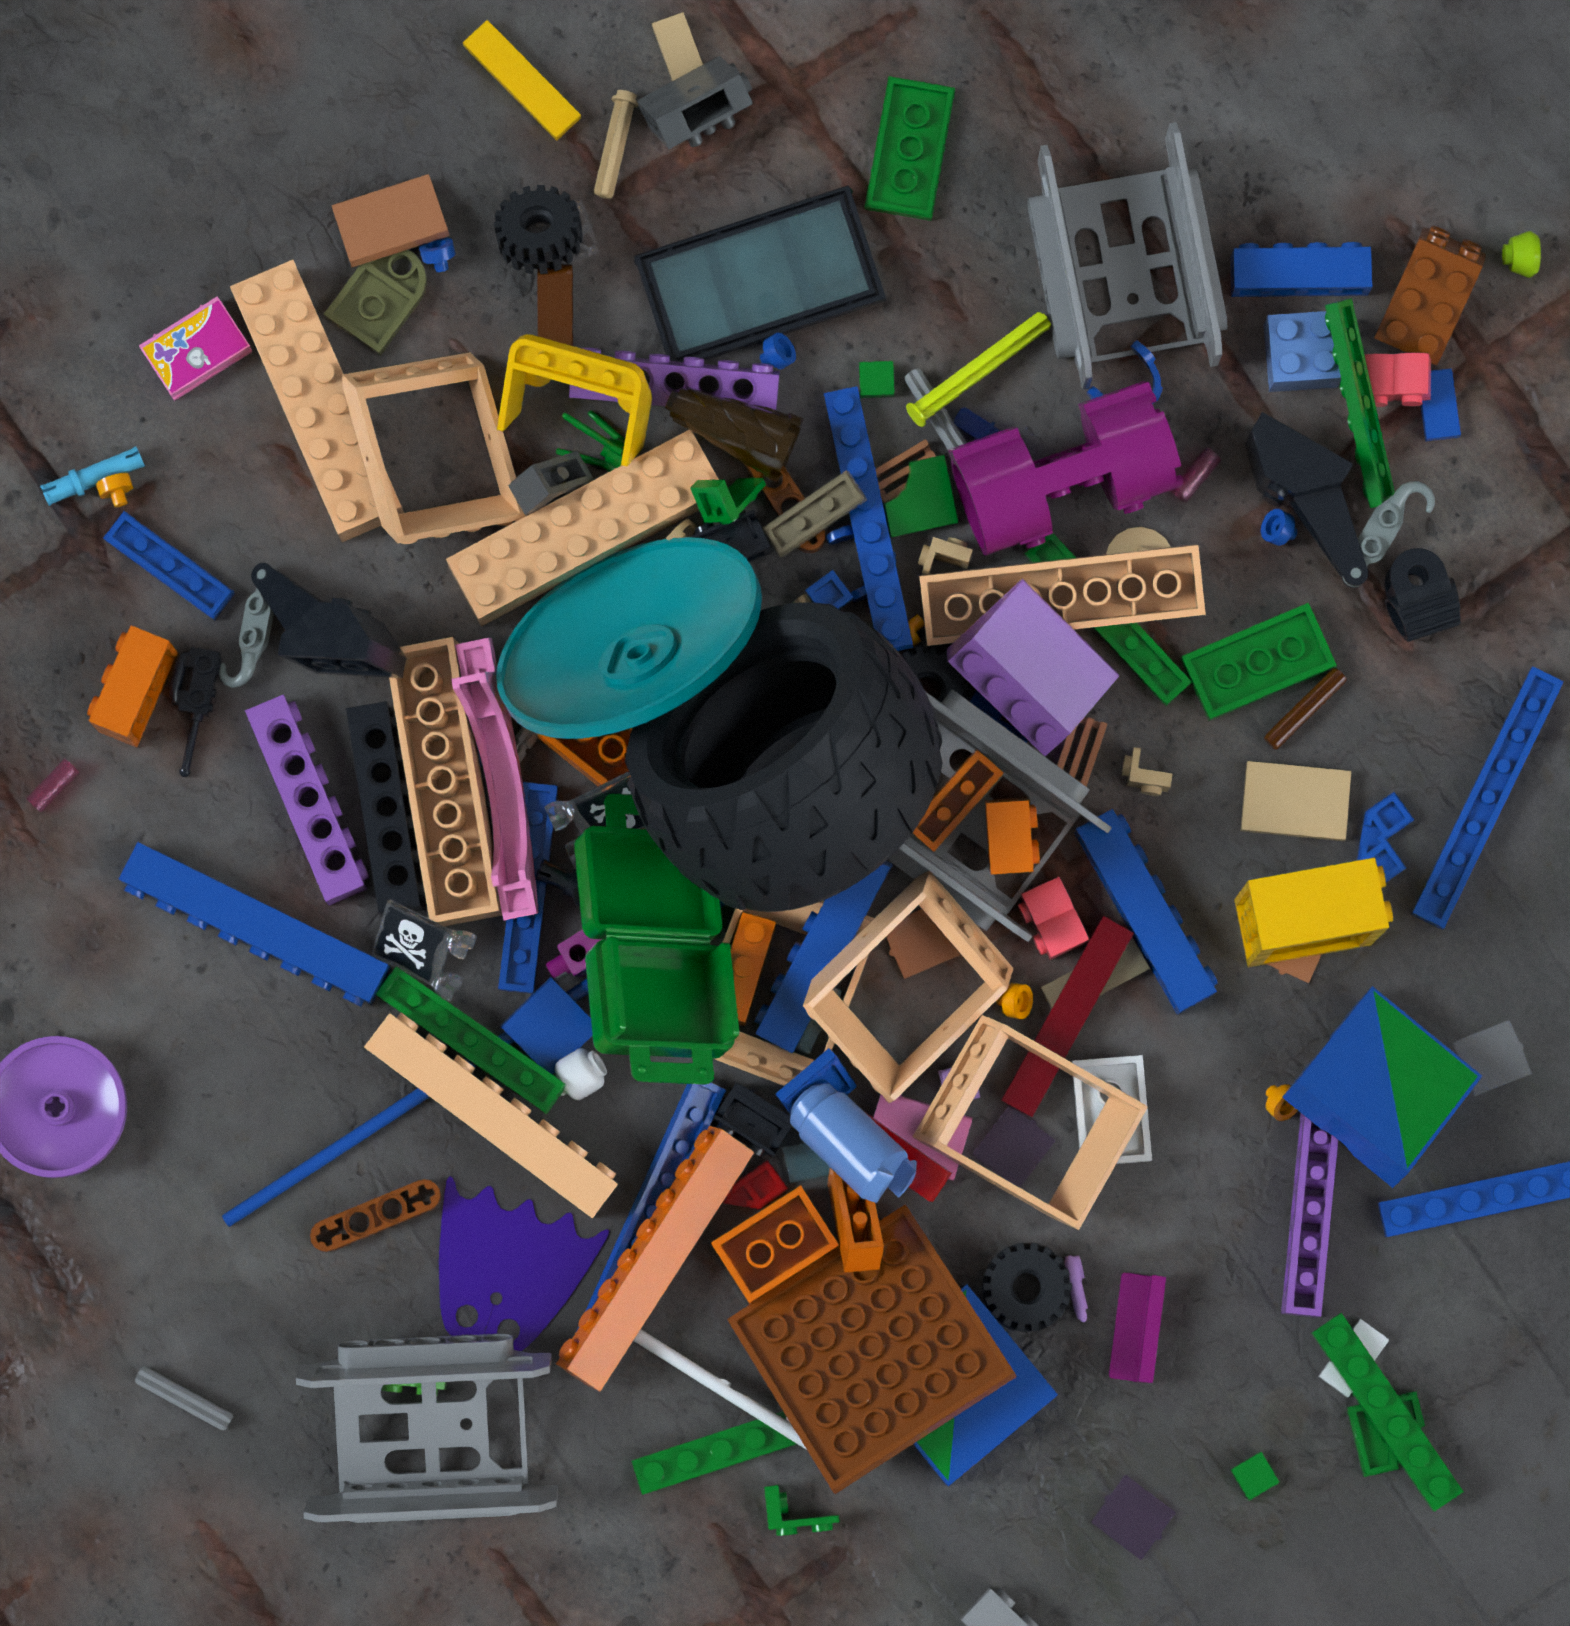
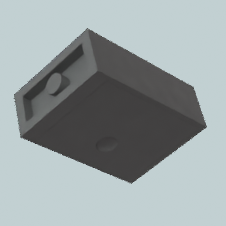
[637,56,753,149]

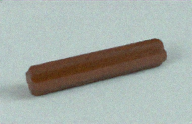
[1264,668,1347,750]

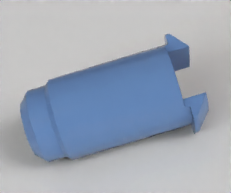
[790,1084,917,1203]

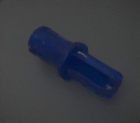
[954,407,1002,439]

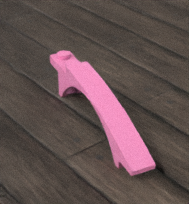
[451,638,539,921]

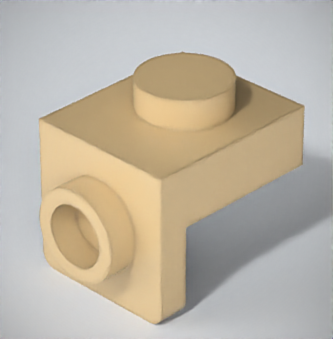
[918,537,973,575]
[1122,747,1173,796]

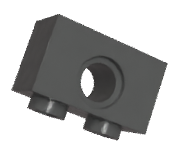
[508,451,594,515]

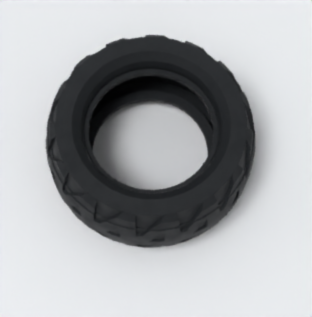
[625,602,943,912]

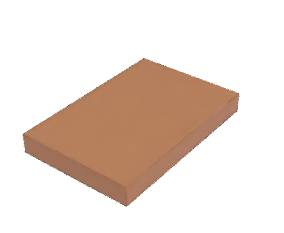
[331,174,450,267]

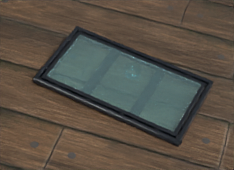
[634,185,887,362]

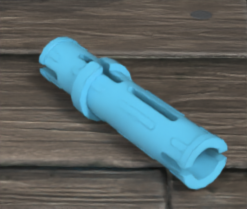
[40,446,145,506]

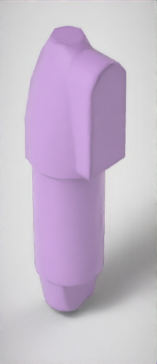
[1064,1255,1088,1322]

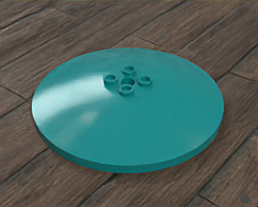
[496,537,762,739]

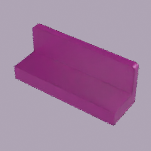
[1108,1273,1166,1384]

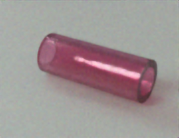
[1171,448,1222,503]
[26,758,80,813]

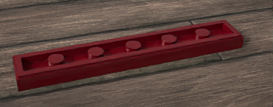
[1001,916,1134,1118]

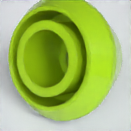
[1502,231,1541,278]

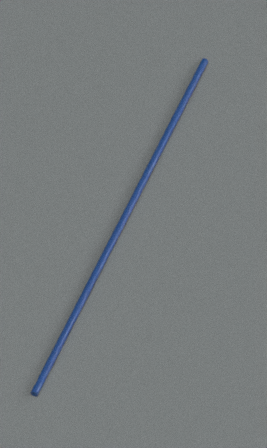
[222,901,726,1227]

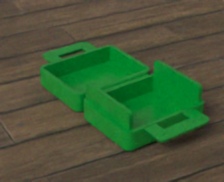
[574,794,739,1085]

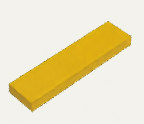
[463,20,581,141]

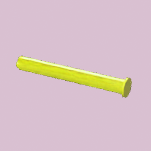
[906,312,1051,427]

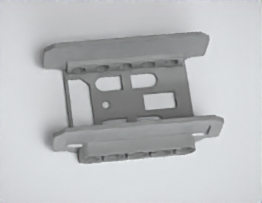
[1027,122,1228,390]
[888,689,1112,942]
[296,1334,558,1523]

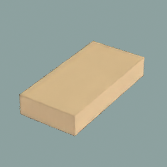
[651,12,703,81]

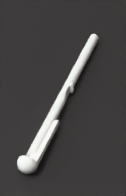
[633,1329,807,1450]

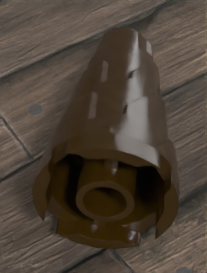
[665,387,804,482]

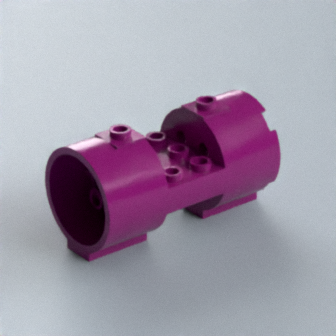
[948,381,1183,556]

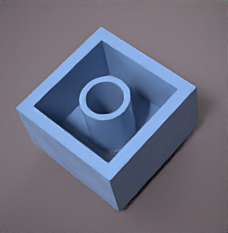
[1263,311,1341,392]

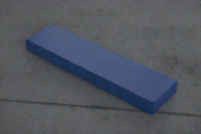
[103,511,235,621]

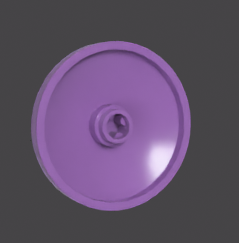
[0,1036,127,1178]

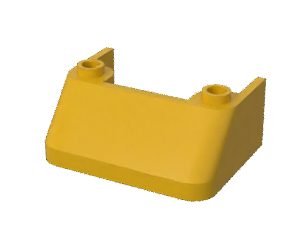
[497,334,652,467]

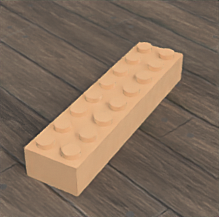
[230,260,404,542]
[446,430,719,626]
[919,544,1206,646]
[389,637,502,927]
[364,1012,618,1218]

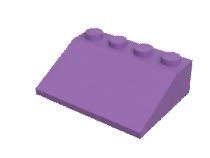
[947,578,1119,756]

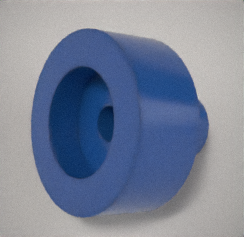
[419,237,456,272]
[760,332,796,370]
[1261,509,1298,546]

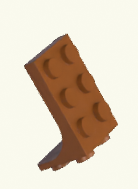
[1374,225,1486,366]

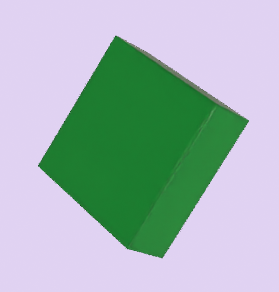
[859,361,895,398]
[1230,1451,1280,1501]

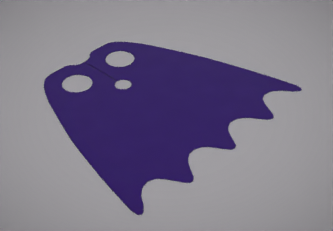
[439,1176,609,1351]

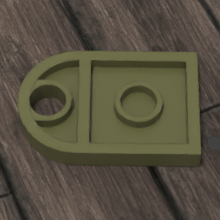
[324,250,427,356]

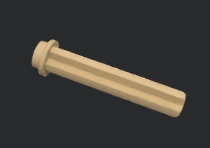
[594,90,638,199]

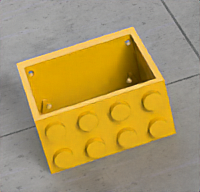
[1234,858,1393,968]

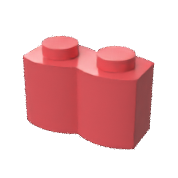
[1364,353,1431,407]
[1018,877,1089,960]

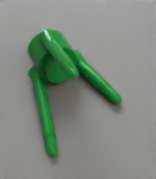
[556,410,625,472]

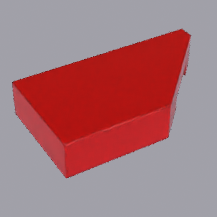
[722,1160,788,1210]

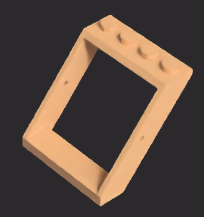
[342,352,526,544]
[803,871,1013,1103]
[715,901,875,1086]
[912,1015,1148,1230]

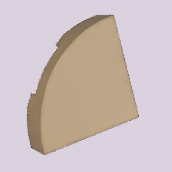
[666,518,698,541]

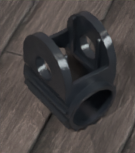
[1384,548,1461,642]

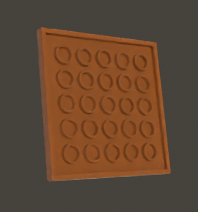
[727,1204,1017,1494]

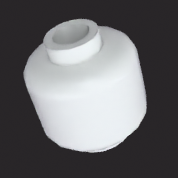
[555,1048,607,1100]

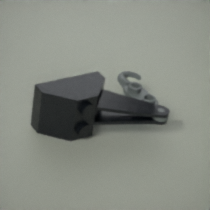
[1245,412,1435,588]
[219,563,406,688]

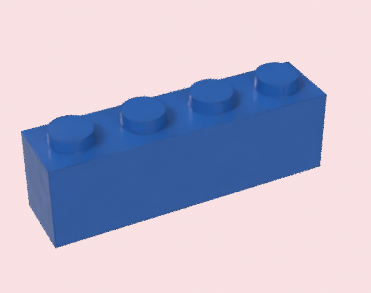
[1230,242,1372,297]

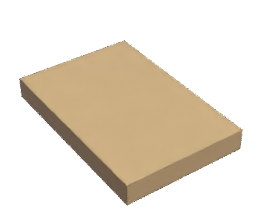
[1240,761,1351,841]

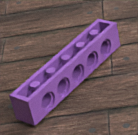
[569,347,780,410]
[245,694,370,905]
[1281,1113,1338,1318]

